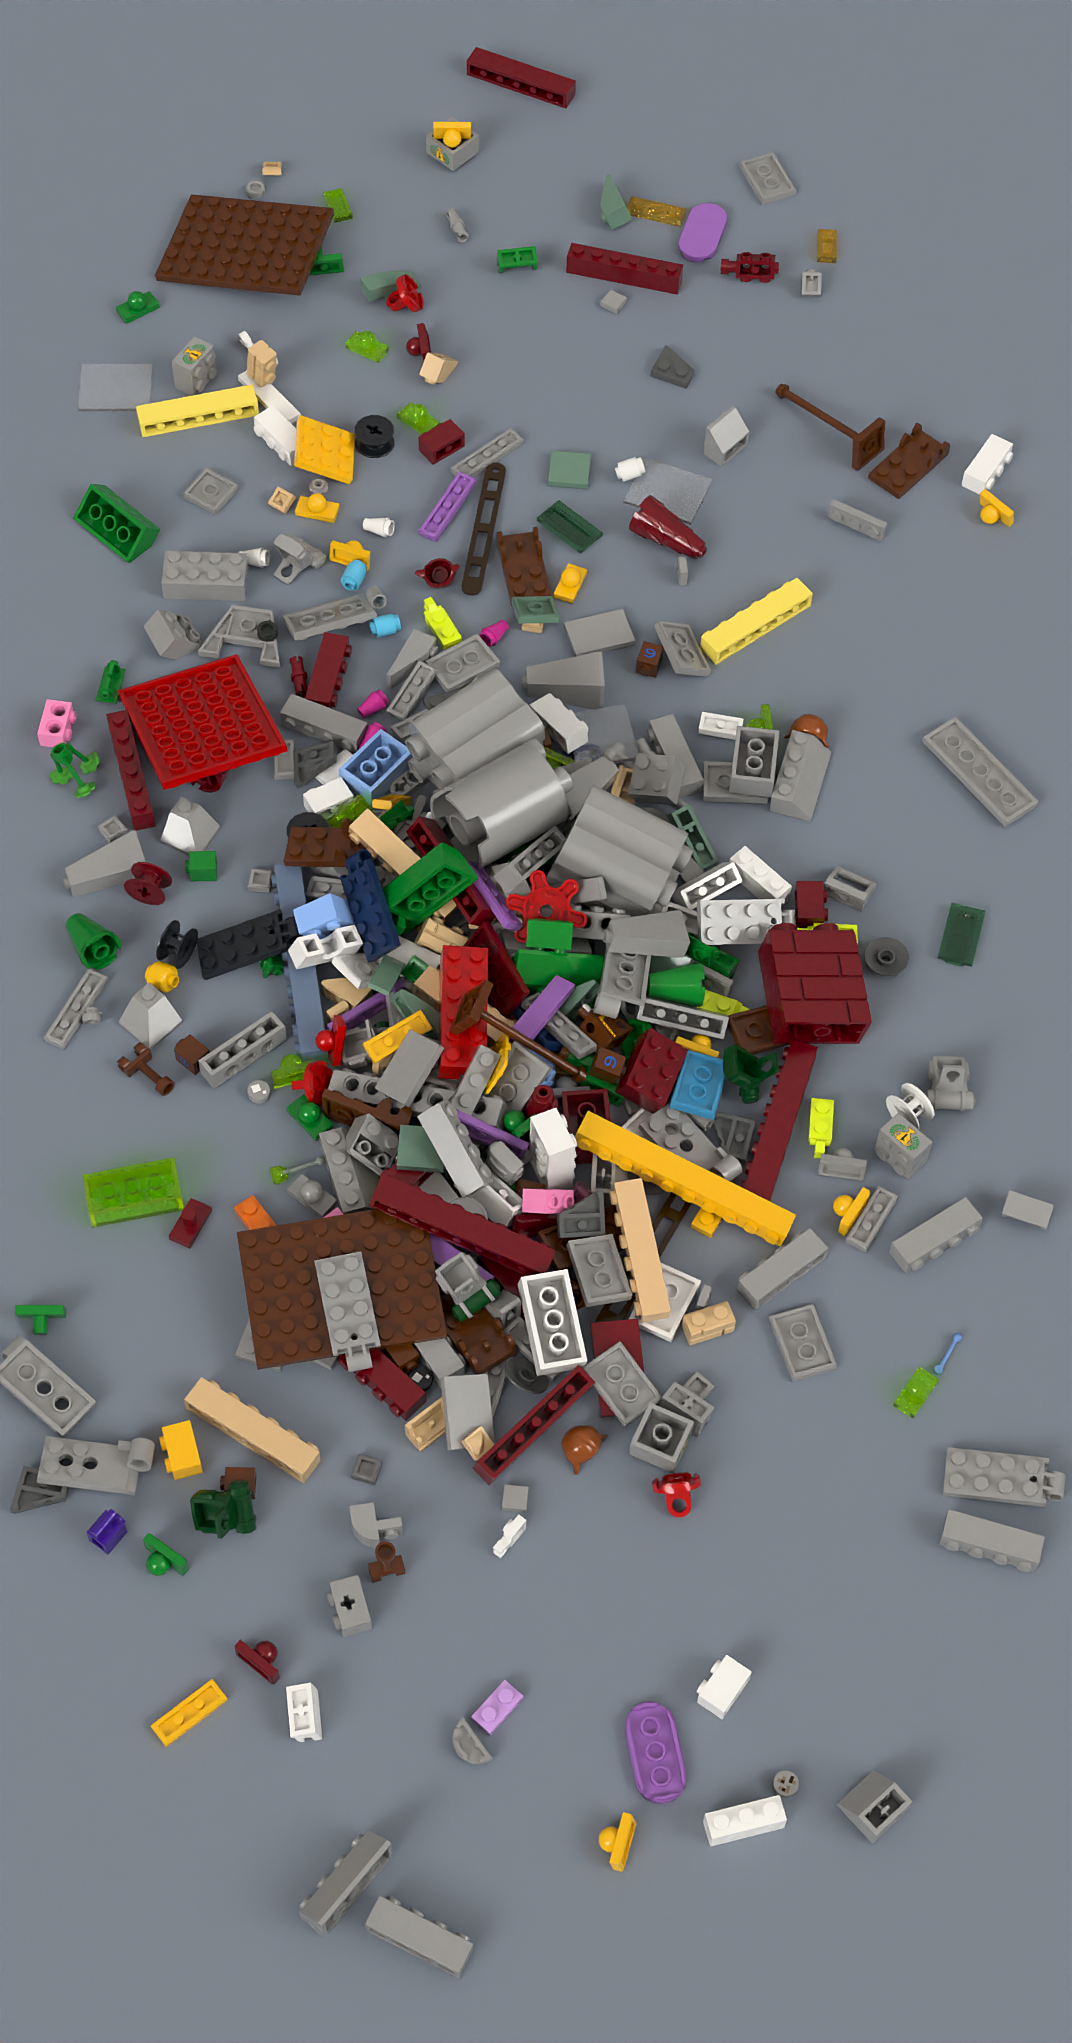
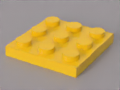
[294,415,355,484]

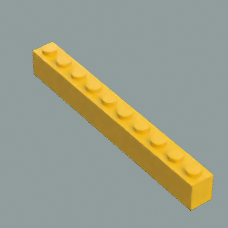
[575,1111,796,1246]

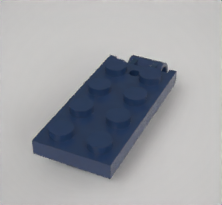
[340,849,401,963]

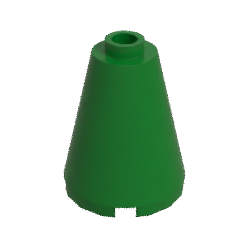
[66,913,121,970]
[646,963,705,1007]

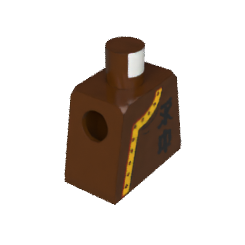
[577,1004,633,1051]

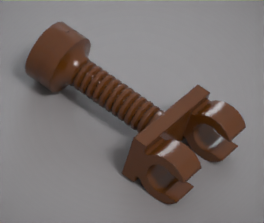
[116,1042,175,1096]
[368,1541,405,1583]

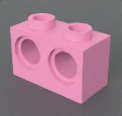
[37,699,76,747]
[522,1189,574,1214]

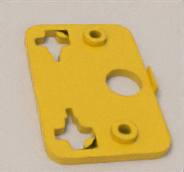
[484,1033,511,1095]

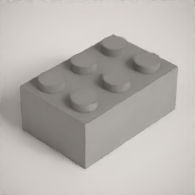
[729,726,780,797]

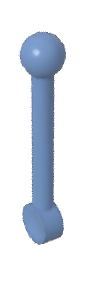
[934,1333,962,1375]

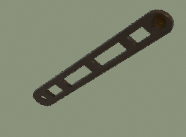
[462,463,506,596]
[595,1192,692,1322]

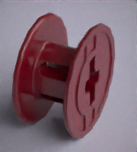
[124,862,172,905]

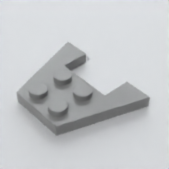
[198,605,280,668]

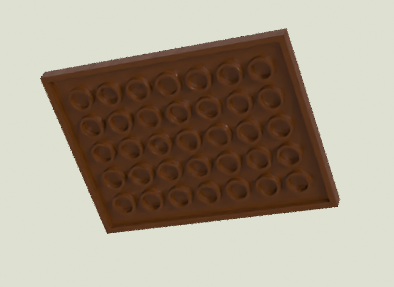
[155,194,334,296]
[237,1209,447,1370]

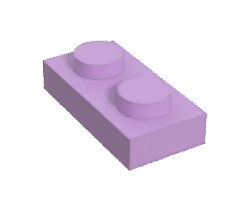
[471,1680,524,1736]

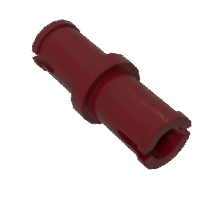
[290,656,308,698]

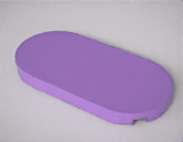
[679,203,727,262]
[625,1701,686,1804]

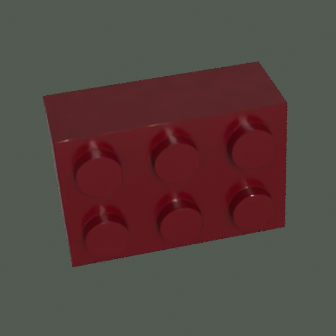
[615,1028,688,1114]
[561,1088,611,1164]

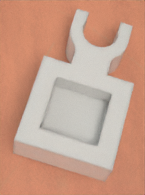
[493,1515,526,1559]

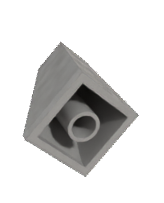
[522,652,605,711]
[556,757,619,838]

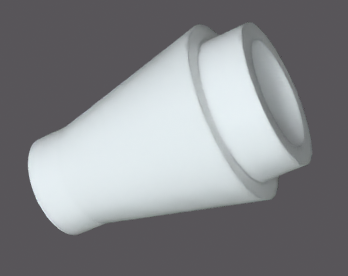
[363,517,395,538]
[239,547,270,568]

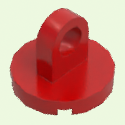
[386,274,424,312]
[291,1060,333,1106]
[652,1472,701,1518]

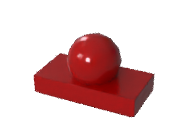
[315,1015,347,1066]

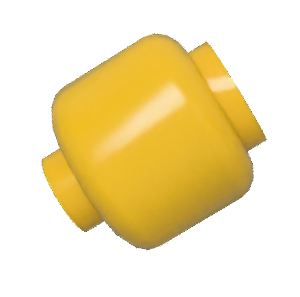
[145,961,179,993]

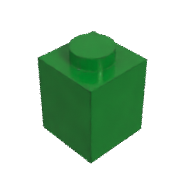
[185,851,217,882]

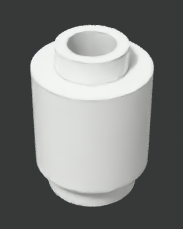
[615,457,646,482]

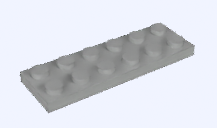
[922,717,1039,827]

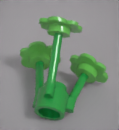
[49,743,100,799]

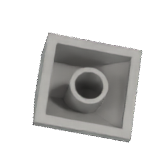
[161,796,220,855]
[119,983,182,1050]

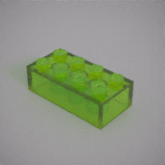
[82,1157,184,1228]

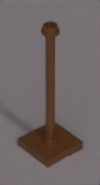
[776,384,885,471]
[449,980,587,1083]

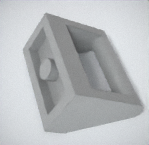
[824,866,877,912]

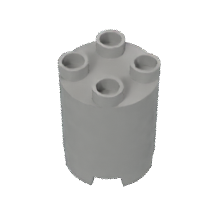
[430,738,573,870]

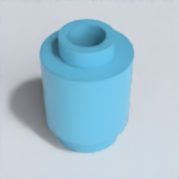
[340,560,367,591]
[369,613,401,638]

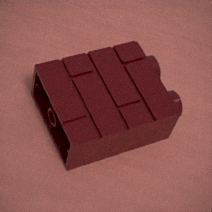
[758,923,872,1044]

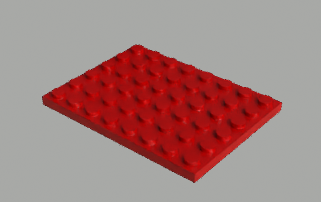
[118,654,288,790]

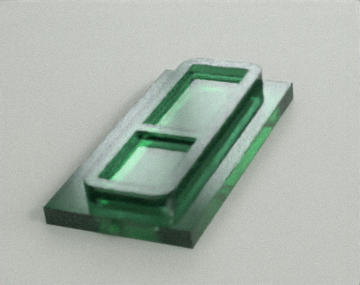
[537,500,603,554]
[938,903,986,967]

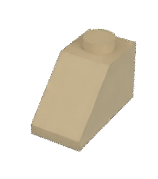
[419,352,459,385]
[321,978,373,1011]

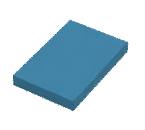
[670,1050,726,1120]

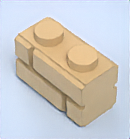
[246,340,277,387]
[414,916,468,955]
[682,1301,736,1346]

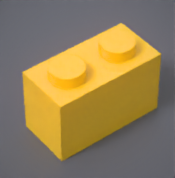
[159,1420,203,1480]

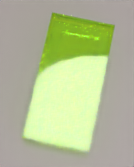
[324,188,353,223]

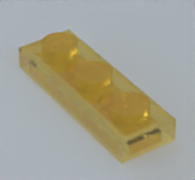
[627,196,686,227]

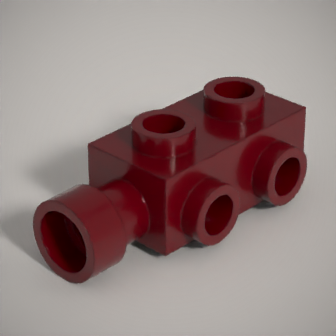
[721,252,779,283]

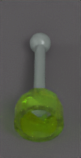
[270,1157,325,1185]

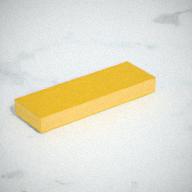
[362,1010,433,1064]
[150,1679,228,1747]

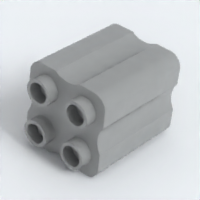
[405,668,546,795]
[546,785,694,917]

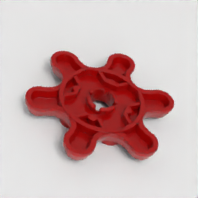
[506,870,587,951]

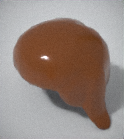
[784,714,829,748]
[561,1425,607,1475]

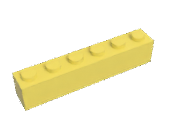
[136,384,259,437]
[700,578,813,665]

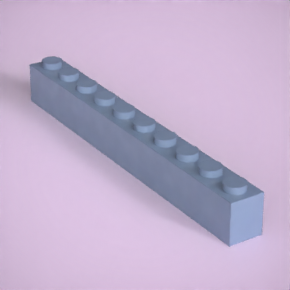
[271,863,329,1064]

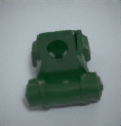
[723,1044,779,1104]
[190,1480,257,1539]

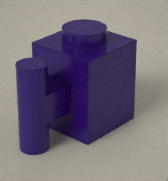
[87,1509,127,1554]

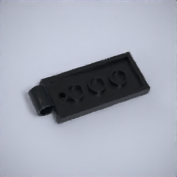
[197,909,303,980]

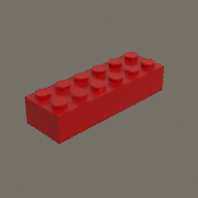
[438,945,488,1080]

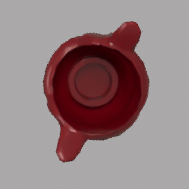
[415,558,460,589]

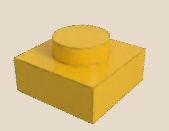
[690,1207,722,1238]

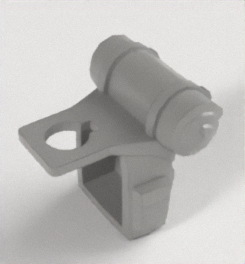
[274,534,326,585]
[924,1056,976,1111]

